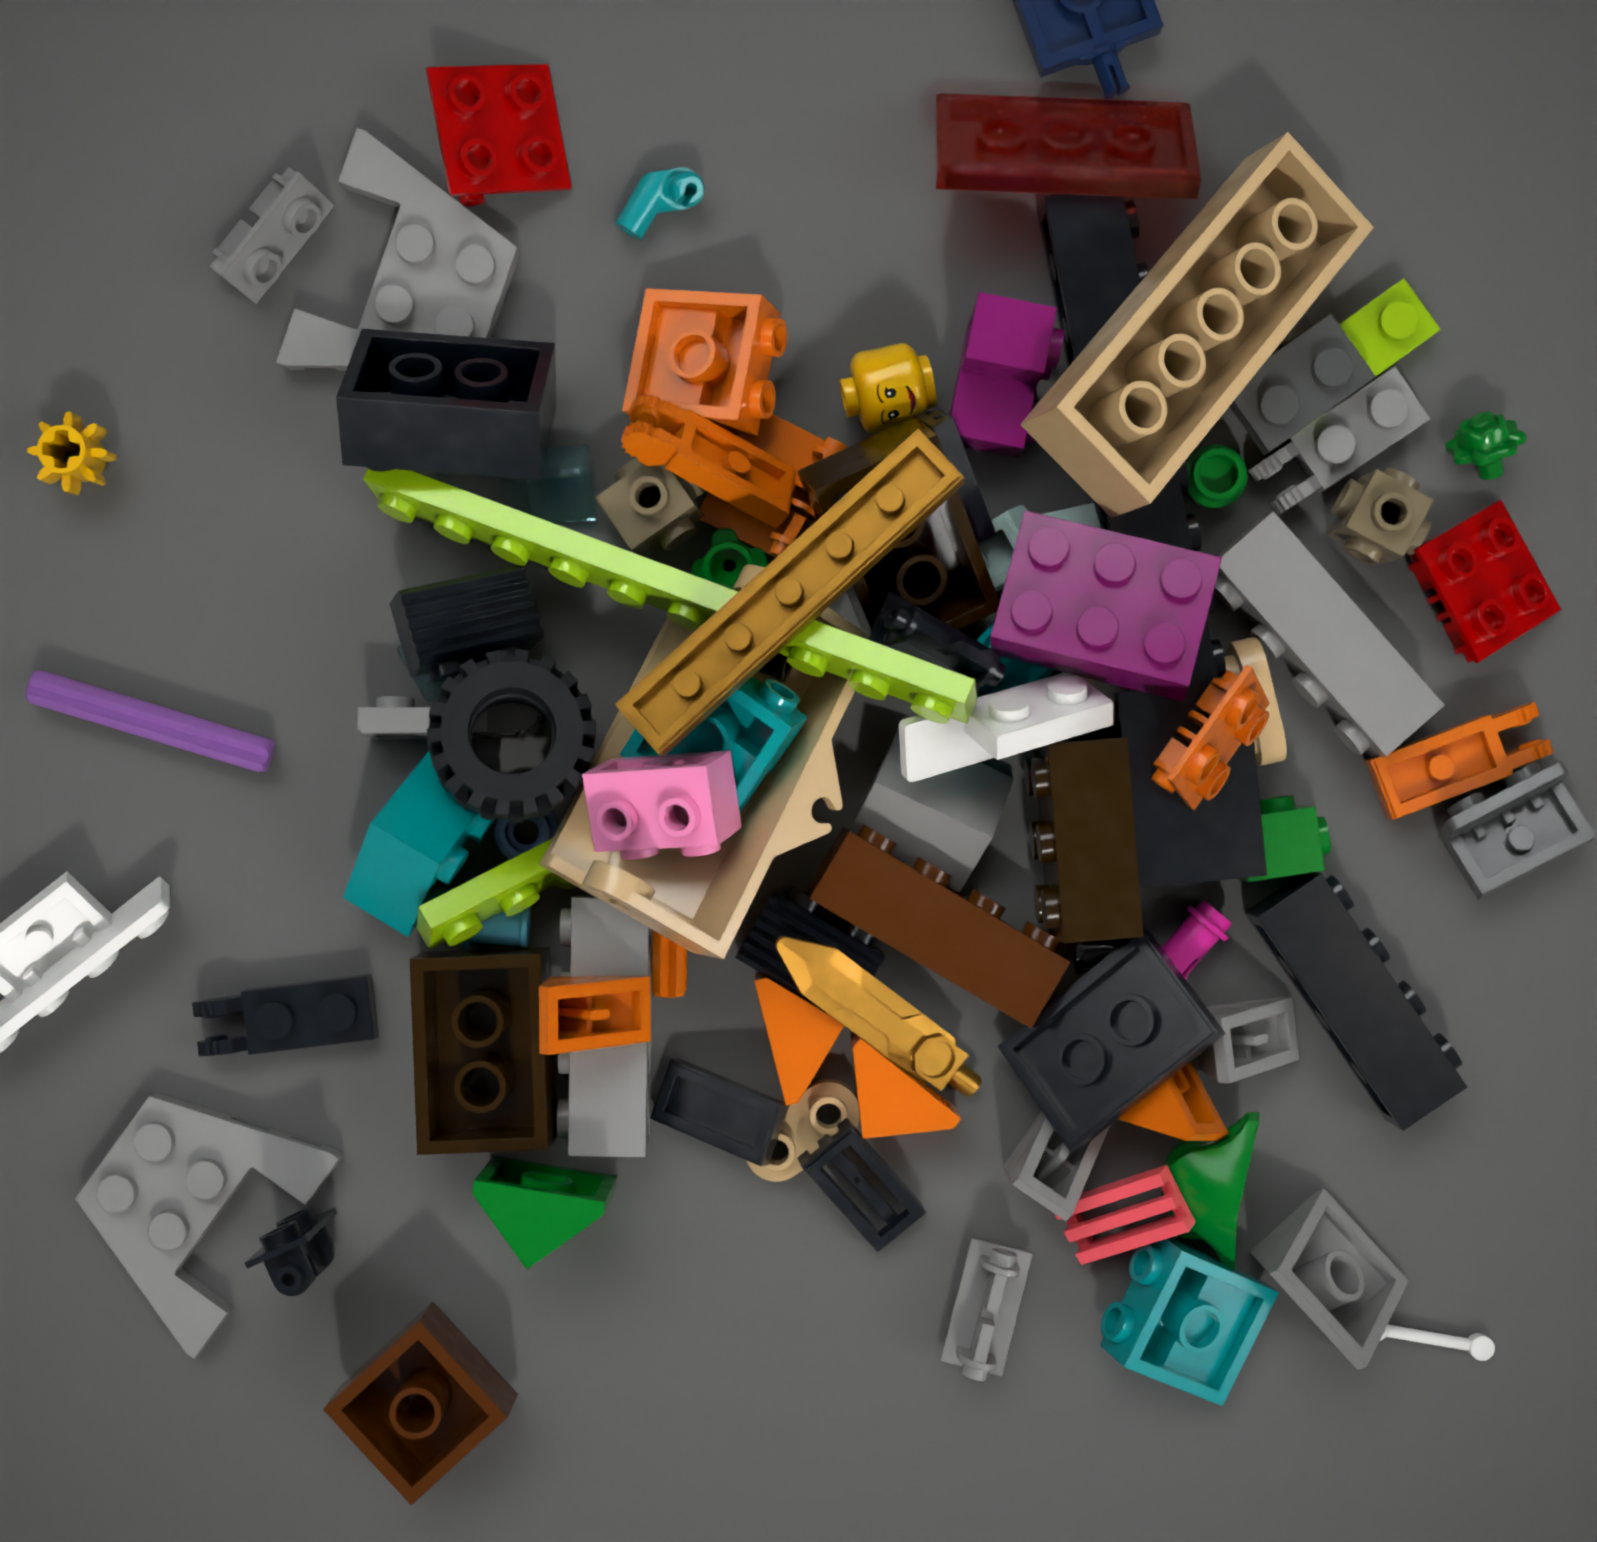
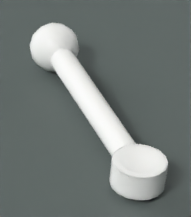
[1380,1324,1495,1361]

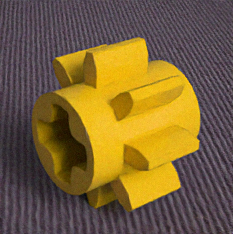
[27,412,117,495]

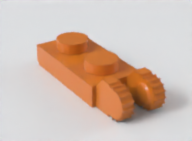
[621,393,797,529]
[1364,701,1554,820]

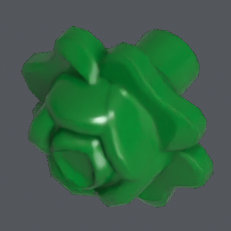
[1444,411,1527,480]

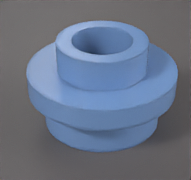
[494,812,558,860]

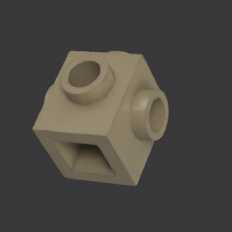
[595,458,705,557]
[1327,468,1434,566]

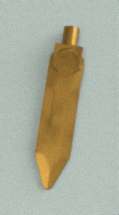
[775,936,981,1097]

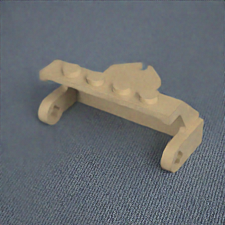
[539,564,869,959]

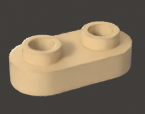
[1221,636,1287,766]
[746,1079,860,1182]

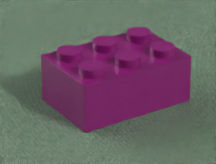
[990,510,1222,702]

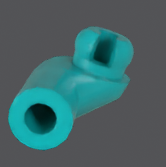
[615,167,705,241]

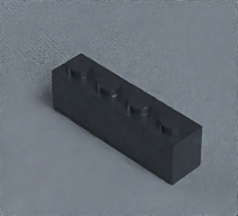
[1244,872,1467,1131]

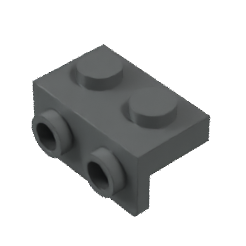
[1229,314,1376,456]
[1438,761,1597,900]

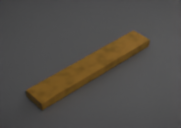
[614,428,966,757]

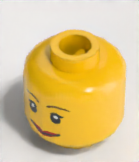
[839,343,937,435]

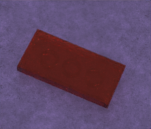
[935,93,1201,199]

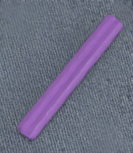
[26,670,275,772]

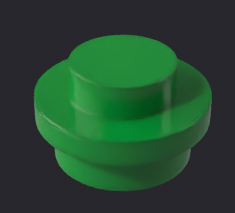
[1185,444,1248,509]

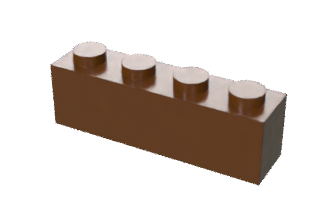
[804,824,1070,1028]

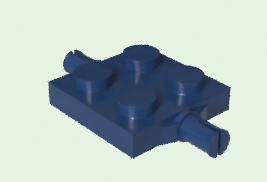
[1012,0,1164,99]

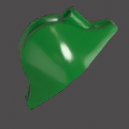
[1161,1112,1259,1270]

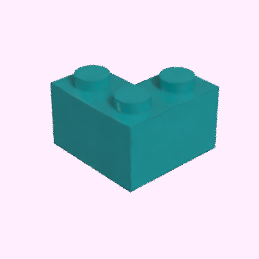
[342,751,497,937]

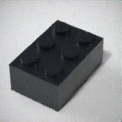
[336,329,556,481]

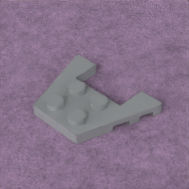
[276,128,521,371]
[75,1092,344,1359]

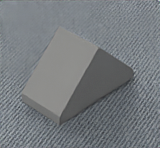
[1199,997,1300,1084]
[1003,1110,1110,1221]

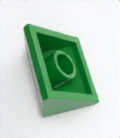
[472,1155,617,1270]

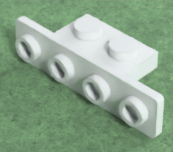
[899,672,1134,782]
[0,871,170,1053]

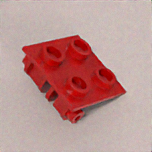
[425,64,572,207]
[1407,499,1562,663]

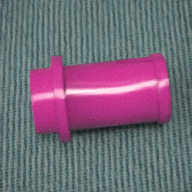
[1162,899,1232,979]

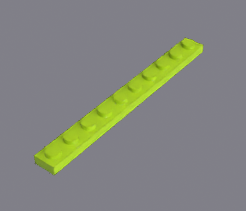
[363,469,977,724]

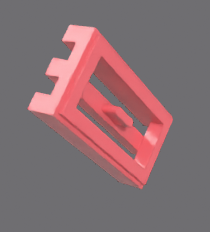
[1055,1164,1196,1265]

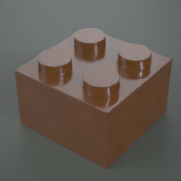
[323,1301,518,1505]

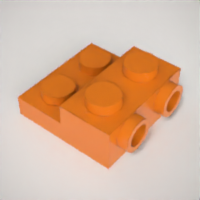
[622,288,787,436]

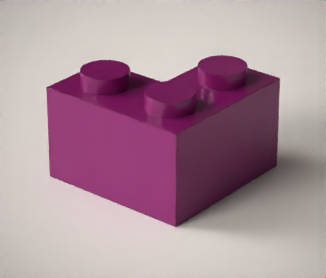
[949,292,1064,458]

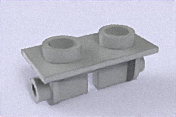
[209,167,334,304]
[940,1237,1033,1381]

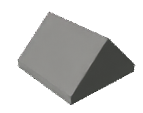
[849,726,1014,893]
[1250,1188,1409,1370]

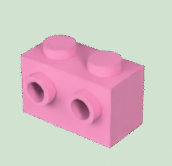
[582,750,742,860]

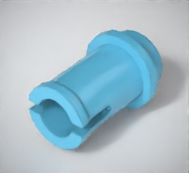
[462,907,531,950]

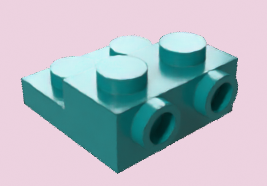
[620,676,808,814]
[1100,1238,1279,1406]

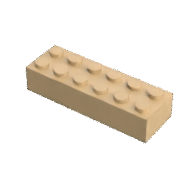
[1020,132,1374,518]

